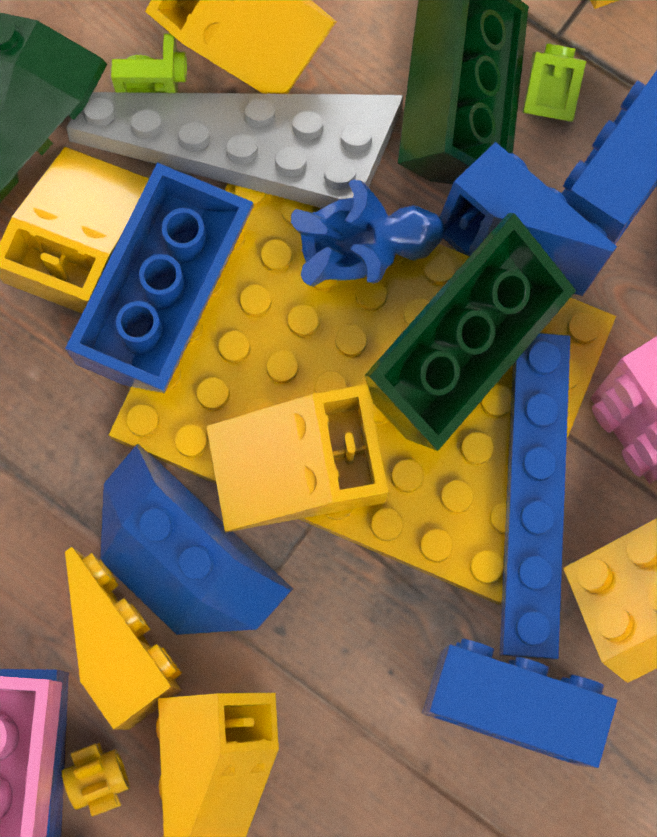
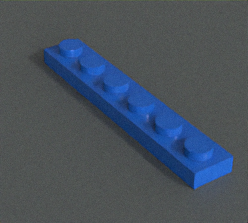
[499,333,571,660]

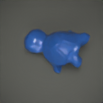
[291,179,446,287]

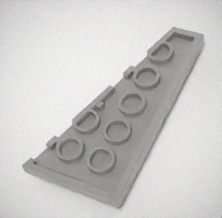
[66,92,403,208]

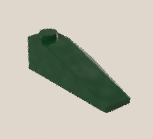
[0,13,108,203]

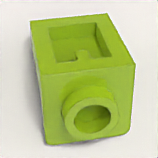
[111,33,187,93]
[522,44,586,122]

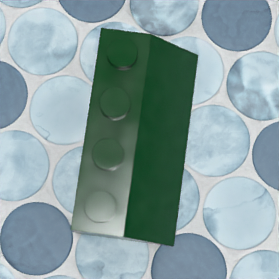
[398,0,529,184]
[364,213,576,451]

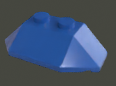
[100,444,293,635]

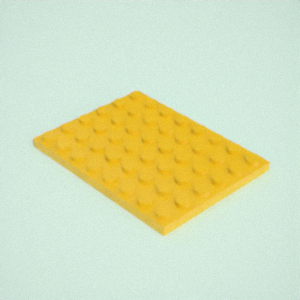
[109,183,616,605]

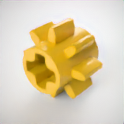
[62,743,130,817]

